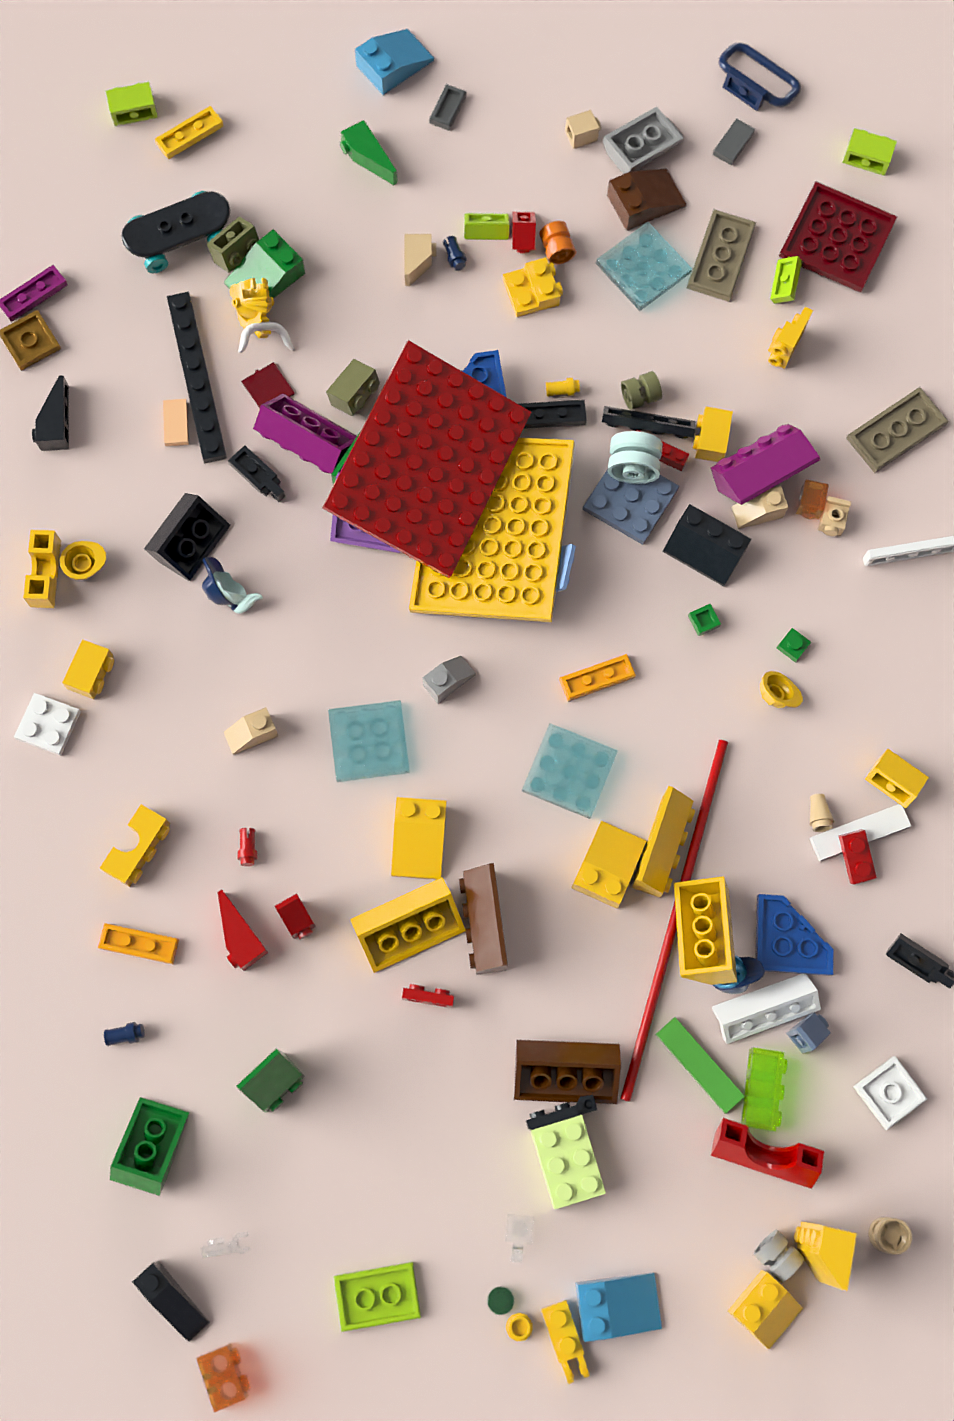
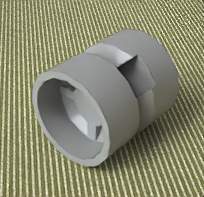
[753,1230,805,1283]

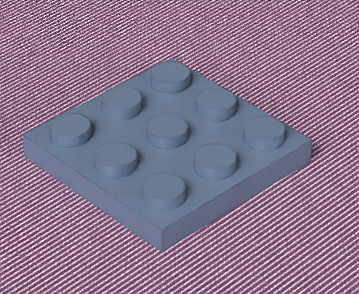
[583,469,679,545]

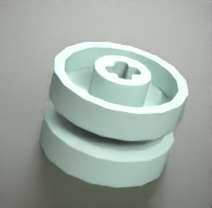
[608,431,663,484]

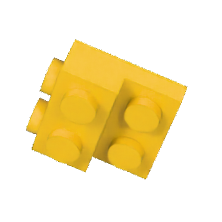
[503,257,563,317]
[768,307,813,369]

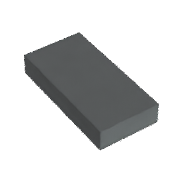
[429,84,466,131]
[713,118,755,165]

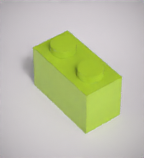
[105,82,158,126]
[842,128,897,176]

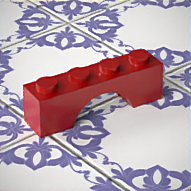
[711,1118,824,1189]

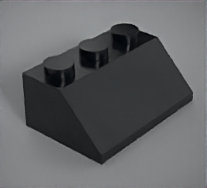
[144,493,231,581]
[662,504,752,587]

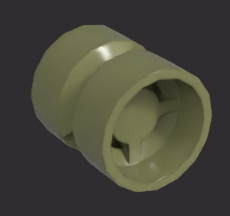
[621,371,662,410]

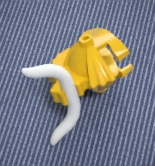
[230,278,294,353]

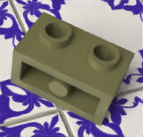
[207,216,259,273]
[326,359,380,417]

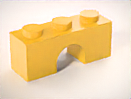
[23,530,61,608]
[100,804,170,887]

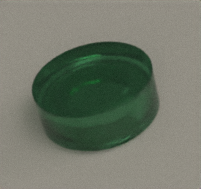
[487,1286,514,1315]

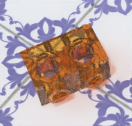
[196,1342,250,1413]

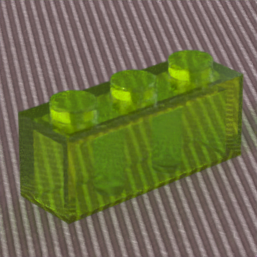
[741,1047,787,1132]

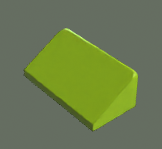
[464,213,509,240]

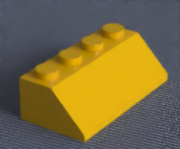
[632,786,696,898]
[674,876,737,985]
[350,878,465,973]
[794,1221,857,1291]

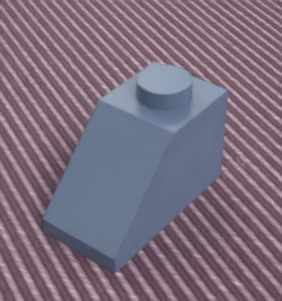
[786,1012,831,1054]

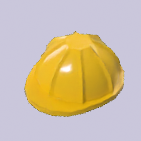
[60,541,106,580]
[760,671,803,708]

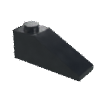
[32,375,69,451]
[132,1261,210,1342]

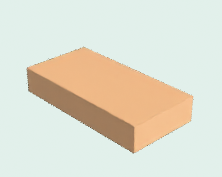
[163,399,189,446]

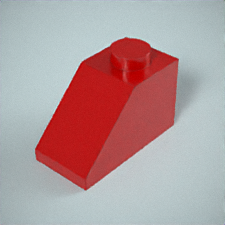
[512,211,536,253]
[274,893,316,940]

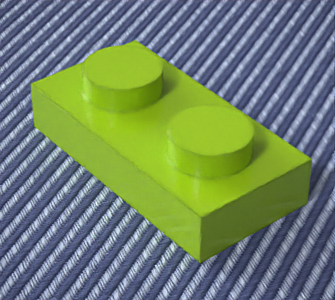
[770,256,802,304]

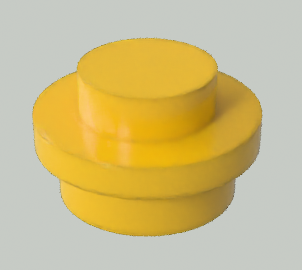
[506,1313,533,1342]

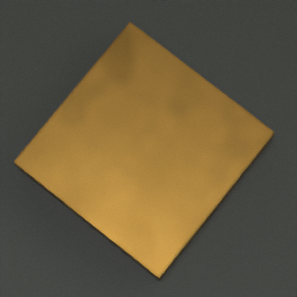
[0,310,61,371]

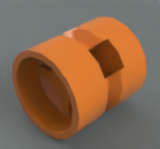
[539,221,576,265]

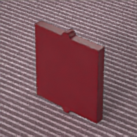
[241,362,295,409]

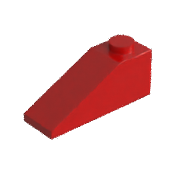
[217,889,268,971]

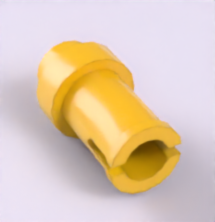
[545,377,580,397]

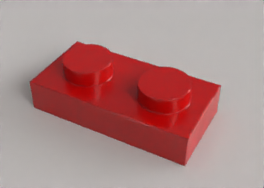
[838,829,877,885]
[402,984,454,1008]

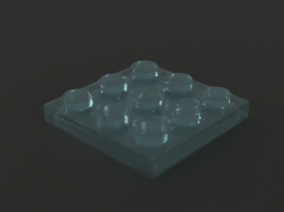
[596,222,692,311]
[328,700,410,782]
[522,723,618,819]

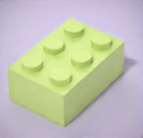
[531,1115,606,1209]

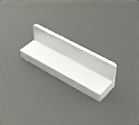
[712,974,821,1044]

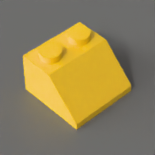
[728,1270,803,1350]

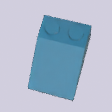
[355,29,434,95]
[575,1273,662,1342]

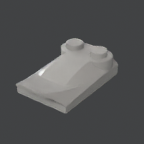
[603,107,684,174]

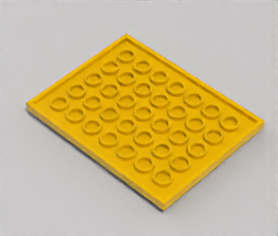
[409,438,575,622]

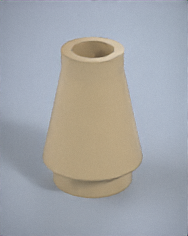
[810,794,834,832]

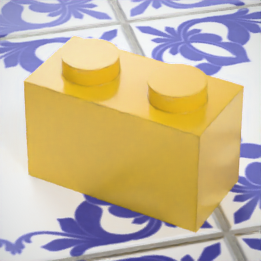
[692,406,733,462]
[62,639,114,699]
[865,748,929,808]

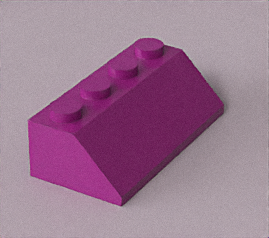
[253,394,357,474]
[710,424,820,505]

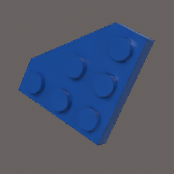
[461,350,506,397]
[756,894,834,976]

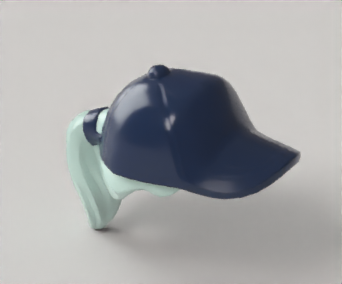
[202,557,263,614]

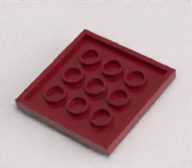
[778,181,898,293]

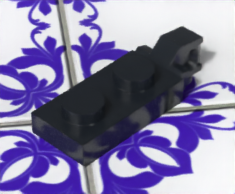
[228,445,285,502]
[886,933,954,989]
[526,1095,597,1130]

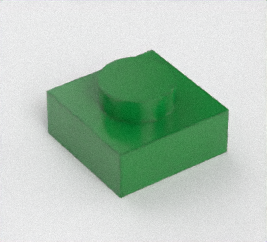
[688,603,721,636]
[777,628,811,662]

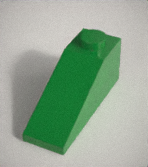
[340,120,398,185]

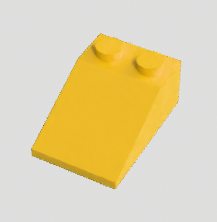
[391,797,447,880]
[571,821,646,909]

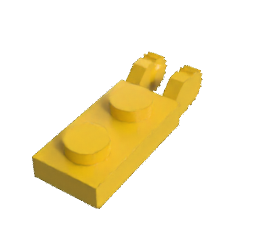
[541,1300,590,1384]

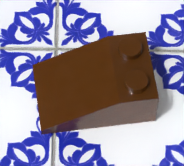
[607,168,686,231]

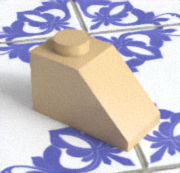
[404,234,436,286]
[731,486,788,529]
[224,707,278,755]

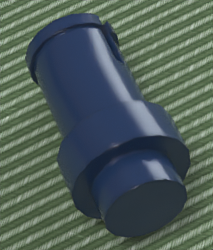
[443,236,467,271]
[104,1022,145,1046]

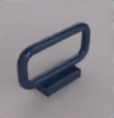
[719,42,801,111]

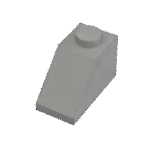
[422,656,476,703]

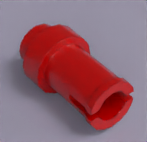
[237,828,257,866]

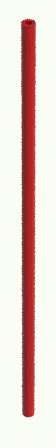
[620,740,728,1102]

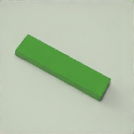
[655,1017,745,1114]

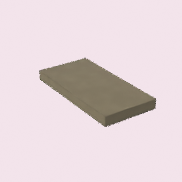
[686,209,756,302]
[846,387,949,473]

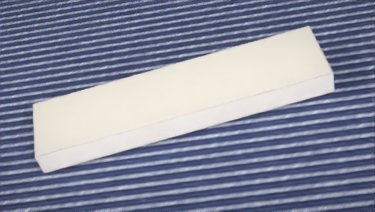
[863,536,954,566]
[809,804,911,861]

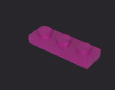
[0,265,68,322]

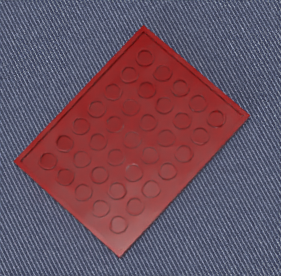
[322,340,531,578]

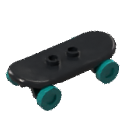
[121,191,230,274]

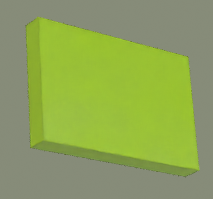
[334,1262,421,1332]

